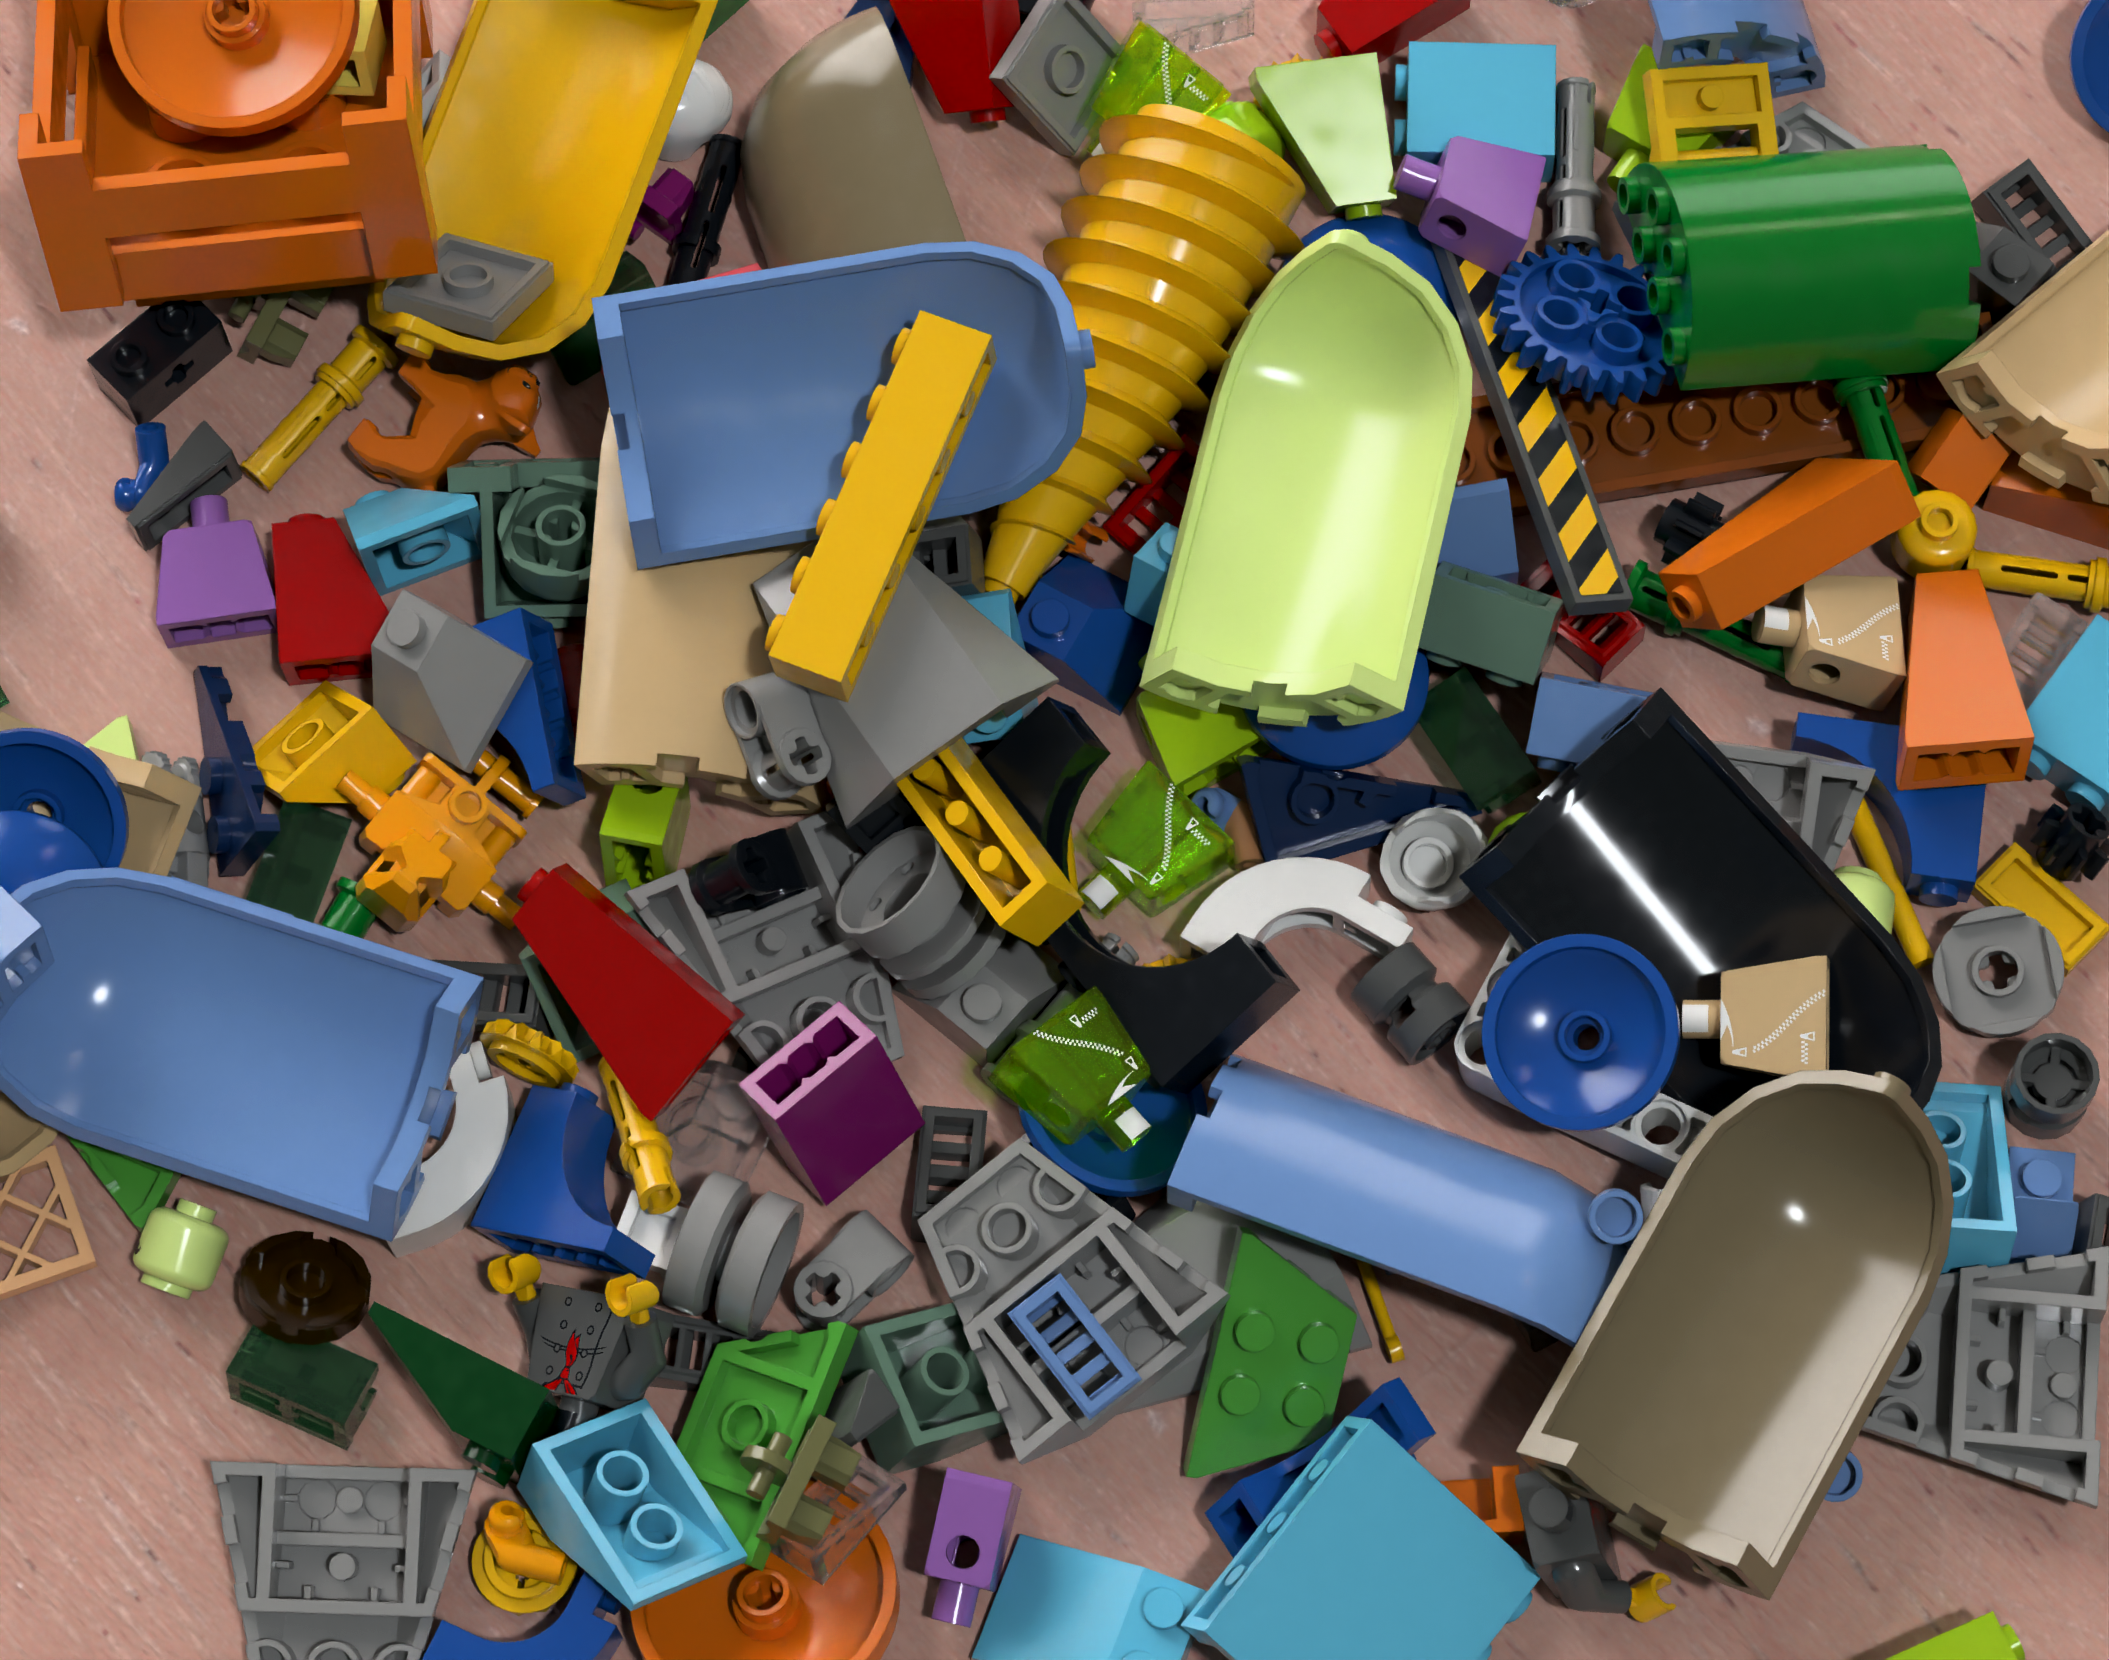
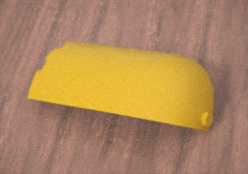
[367,0,718,361]

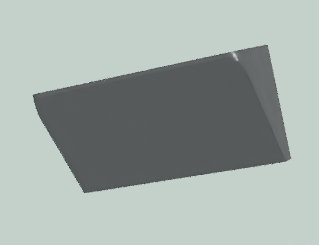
[825,1369,900,1447]

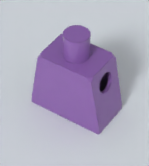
[1393,136,1546,277]
[156,495,278,649]
[924,1467,1022,1628]

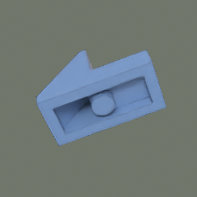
[2008,1146,2079,1264]

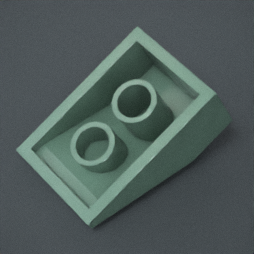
[841,1302,1008,1477]

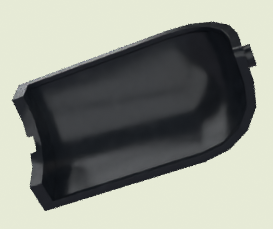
[1458,687,1942,1117]

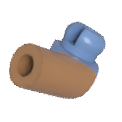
[1190,787,1264,871]

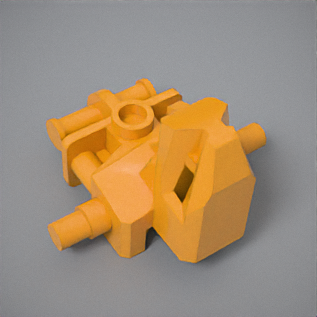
[335,749,544,932]

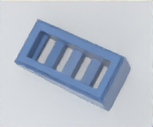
[1007,1273,1142,1421]

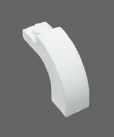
[1180,857,1413,960]
[386,1041,516,1258]

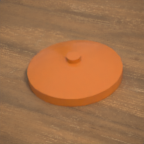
[107,0,360,137]
[630,1480,900,1660]

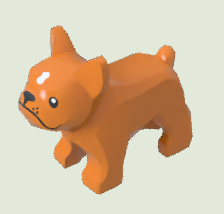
[347,355,542,491]

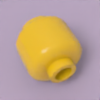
[1890,489,1978,578]

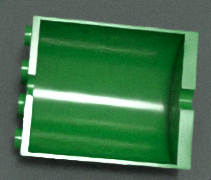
[1617,144,1981,390]

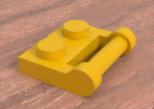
[1642,62,1779,162]

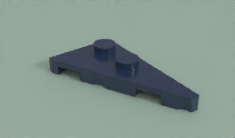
[194,665,281,876]
[1236,755,1482,863]

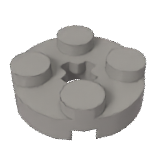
[1932,906,2064,1038]

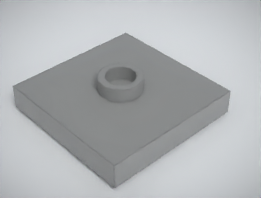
[989,0,1134,156]
[383,233,554,341]

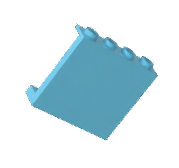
[1181,1416,1541,1660]

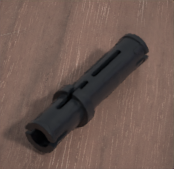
[667,134,742,285]

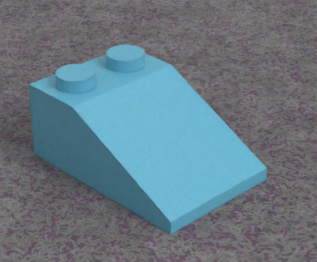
[1923,1082,2017,1275]
[517,1398,748,1611]
[972,1534,1207,1660]

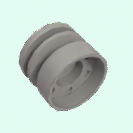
[835,825,1007,1000]

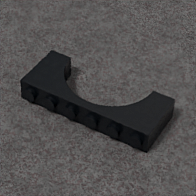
[980,697,1300,1095]

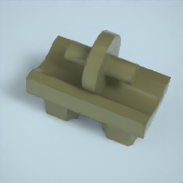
[228,287,334,368]
[740,1414,862,1547]

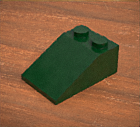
[368,1301,558,1489]

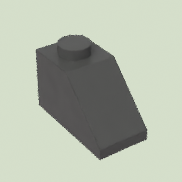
[1969,222,2054,326]

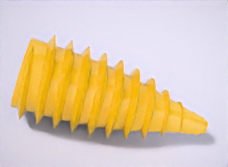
[984,104,1306,605]

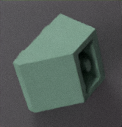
[1418,561,1564,687]

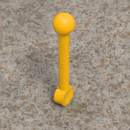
[1356,1259,1405,1364]

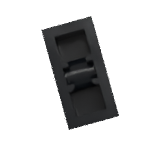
[87,300,233,426]

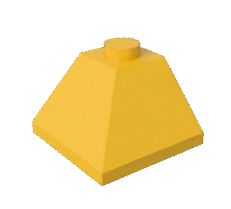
[252,680,417,804]

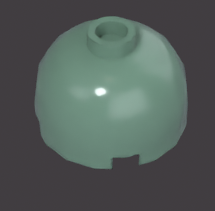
[497,474,598,603]

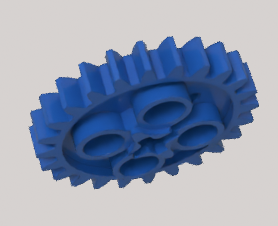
[1490,244,1676,405]

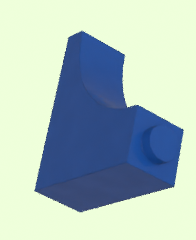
[474,607,586,806]
[1790,712,1986,907]
[470,1082,655,1279]

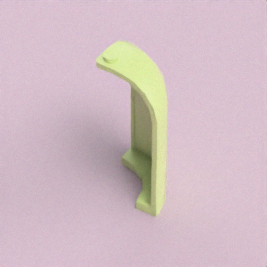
[1139,229,1473,727]

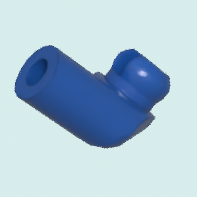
[114,422,170,512]

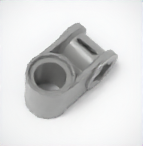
[724,672,832,801]
[793,1210,914,1332]

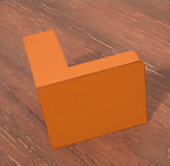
[1908,408,2012,510]
[1441,1465,1525,1545]

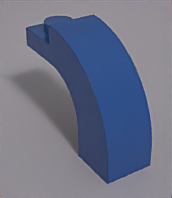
[1205,1377,1436,1558]
[422,1571,623,1660]

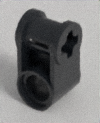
[689,828,809,916]

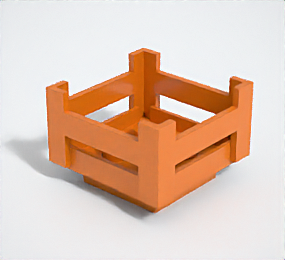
[17,0,438,312]

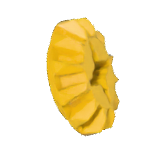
[480,1019,579,1088]
[472,1508,579,1616]

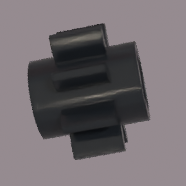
[1653,492,1725,565]
[2030,803,2109,881]

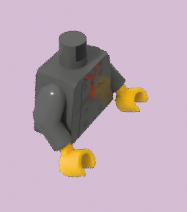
[488,1253,676,1436]
[1515,1465,1676,1623]

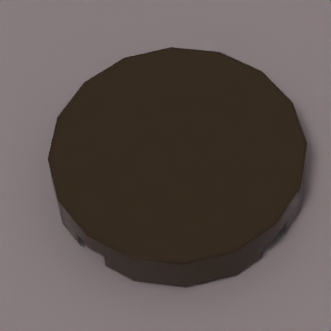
[239,1231,371,1345]

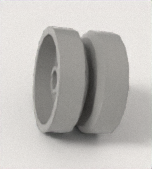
[662,1170,804,1337]

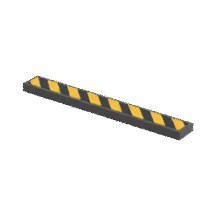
[1420,210,1634,616]

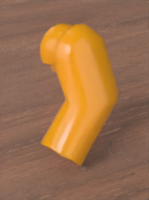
[484,1500,569,1586]

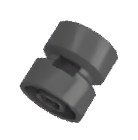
[1351,942,1471,1065]
[2002,1033,2100,1140]

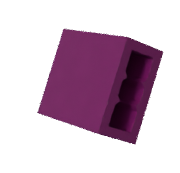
[738,1001,925,1206]

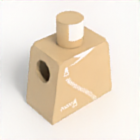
[1751,575,1907,712]
[1682,956,1830,1077]

